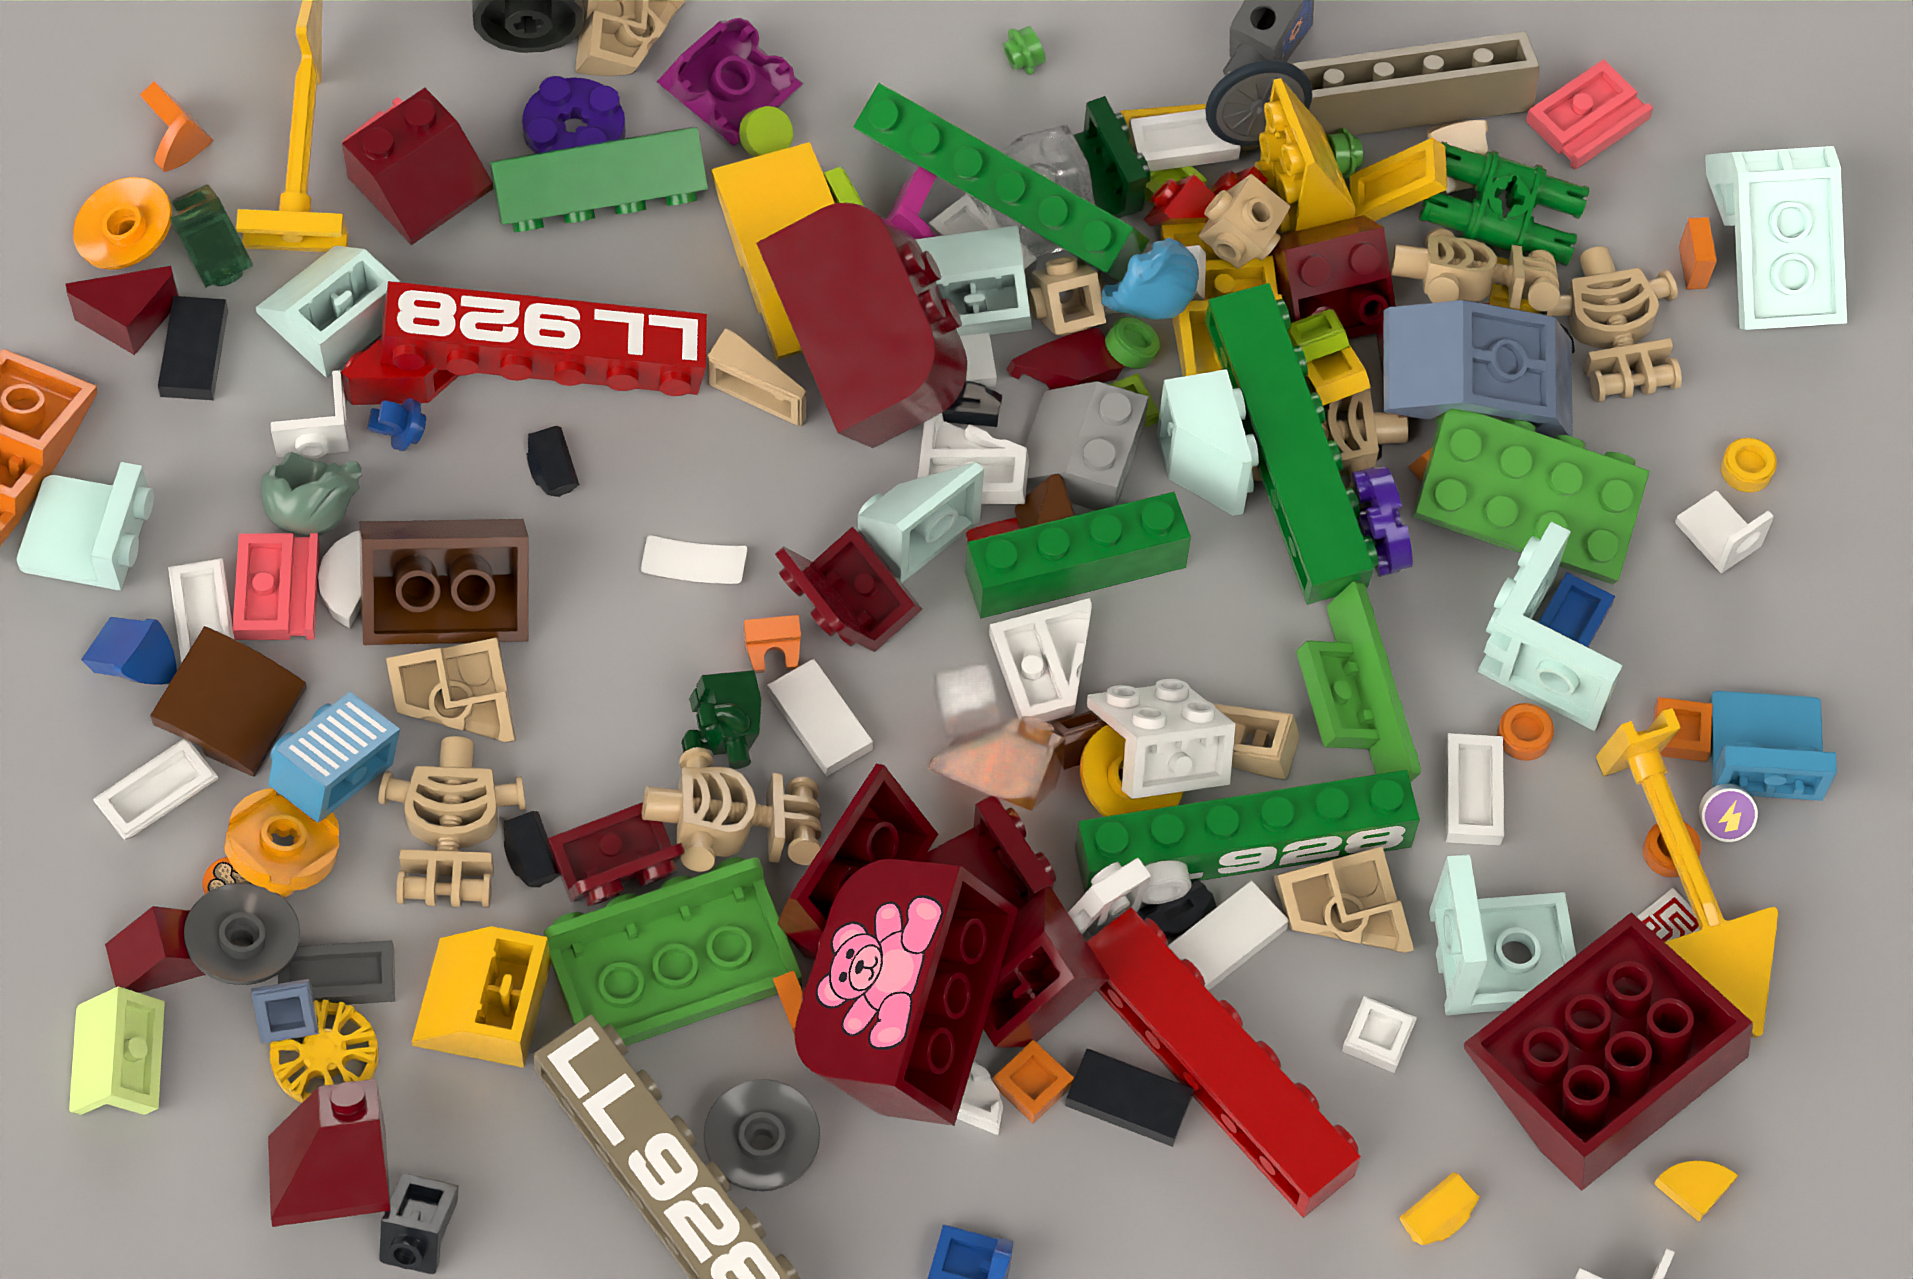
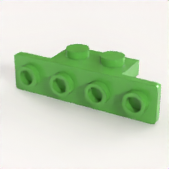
[1296,581,1421,782]

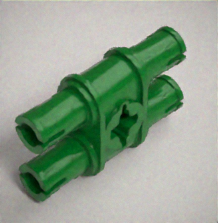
[1419,141,1589,266]

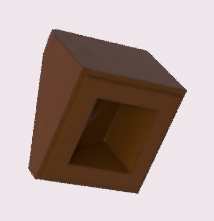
[1014,474,1075,529]

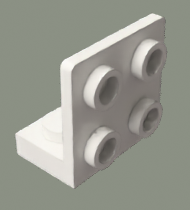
[1087,679,1235,799]

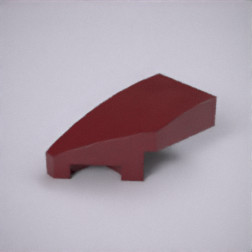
[1006,327,1124,390]

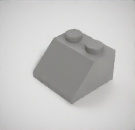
[1025,381,1149,511]

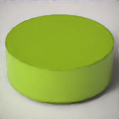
[739,106,793,157]

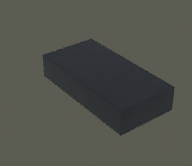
[158,296,228,401]
[1065,1048,1194,1147]

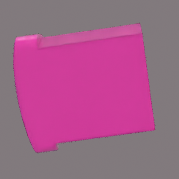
[886,166,937,239]

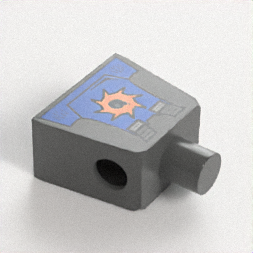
[1223,0,1314,76]

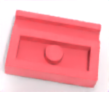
[1526,59,1653,170]
[233,533,320,640]

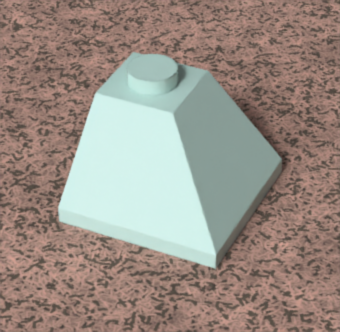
[858,462,984,582]

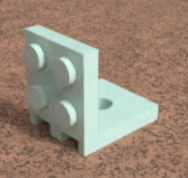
[1478,522,1623,731]
[1429,854,1576,1015]

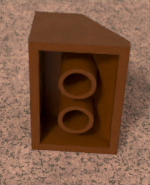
[359,519,529,645]

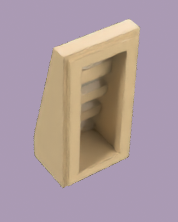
[707,328,807,426]
[1212,703,1299,780]

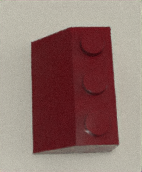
[777,763,939,960]

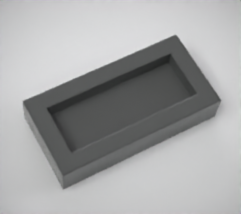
[278,940,395,1005]

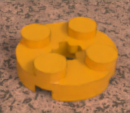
[224,788,340,898]

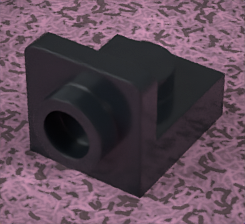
[379,1173,459,1274]

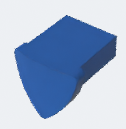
[81,617,177,685]
[928,1224,1014,1279]

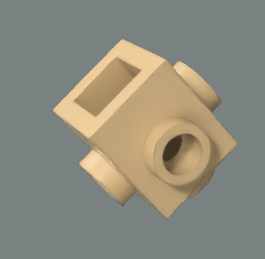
[1198,174,1291,269]
[1027,256,1106,336]

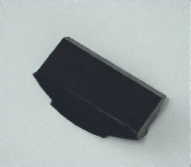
[942,381,1002,427]
[527,426,580,497]
[503,811,560,888]
[1136,879,1217,938]

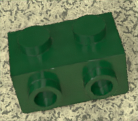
[1056,96,1151,219]

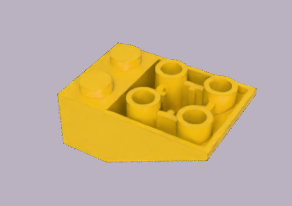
[1254,78,1356,234]

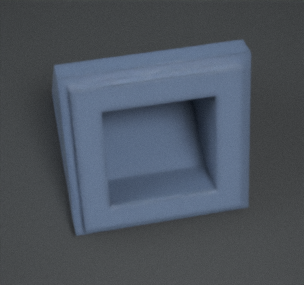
[251,979,319,1044]

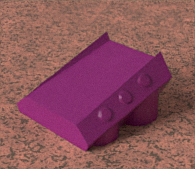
[656,18,804,146]

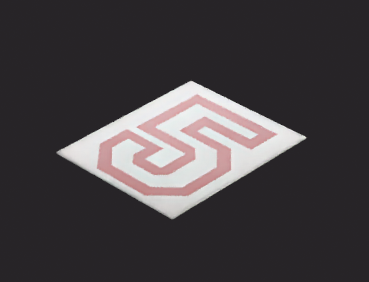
[1637,888,1700,942]

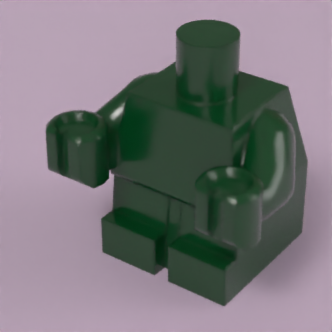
[681,670,762,769]

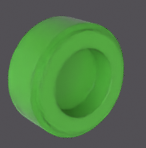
[1105,317,1160,369]

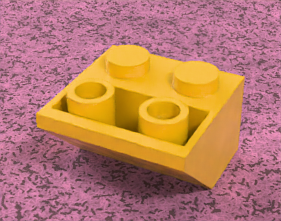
[411,926,551,1068]

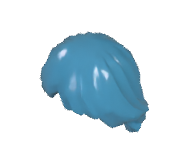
[1102,238,1199,320]

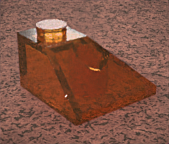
[928,716,1066,811]

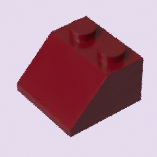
[342,87,494,246]

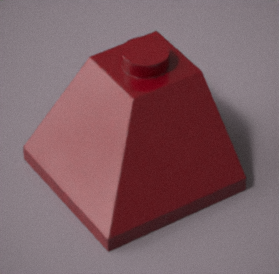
[268,1079,391,1227]

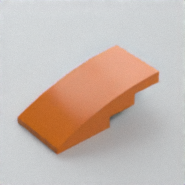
[0,349,97,546]

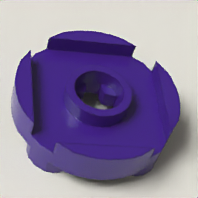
[522,76,626,154]
[1352,466,1413,577]

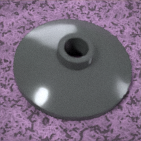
[184,883,300,985]
[704,1079,820,1191]

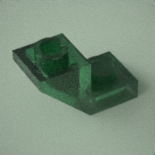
[170,184,254,288]

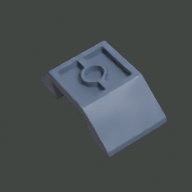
[1384,300,1573,438]

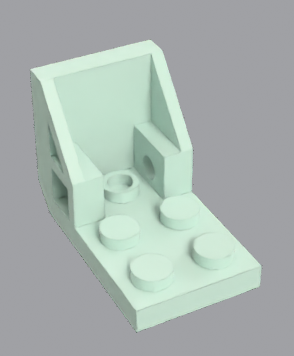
[1705,146,1847,330]

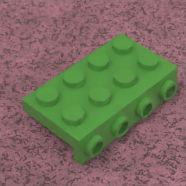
[1411,408,1650,584]
[544,857,802,1046]

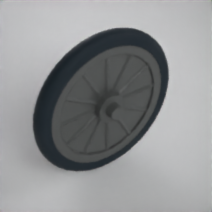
[1205,60,1312,146]

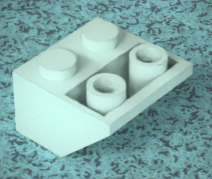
[915,225,1032,336]
[256,245,400,378]
[1157,369,1259,516]

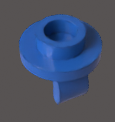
[367,398,426,451]

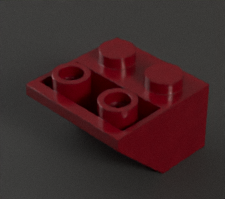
[1269,215,1396,339]
[983,887,1110,1047]

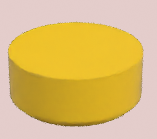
[1720,437,1777,493]

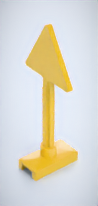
[236,0,349,252]
[1596,708,1779,1038]

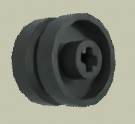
[472,0,584,53]

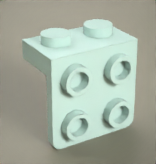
[17,462,154,591]

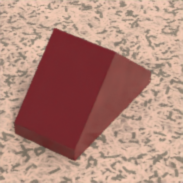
[65,265,179,355]
[105,906,206,993]

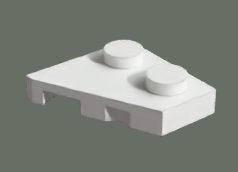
[917,413,1029,504]
[989,598,1092,728]
[1068,858,1151,941]

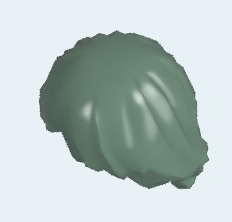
[261,452,363,536]

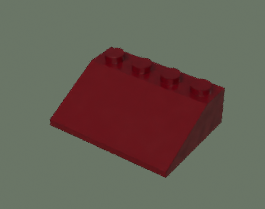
[1464,912,1753,1191]

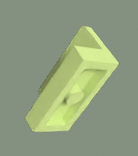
[69,986,165,1115]

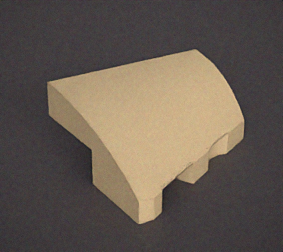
[575,0,686,76]
[386,638,516,742]
[1273,846,1414,953]

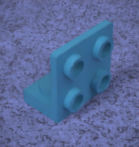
[1710,691,1837,801]

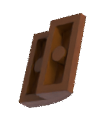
[150,626,307,777]

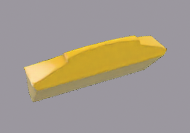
[1399,1172,1480,1246]

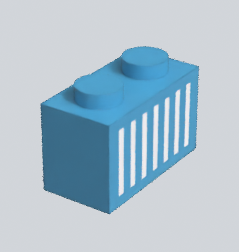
[268,691,400,823]

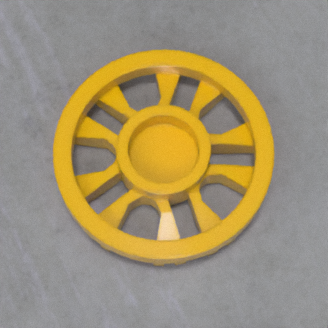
[270,1000,379,1103]

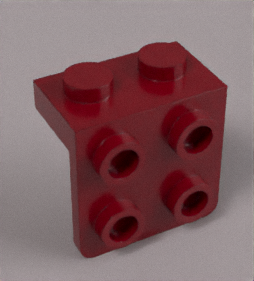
[775,526,923,652]
[921,794,1056,911]
[547,802,686,907]

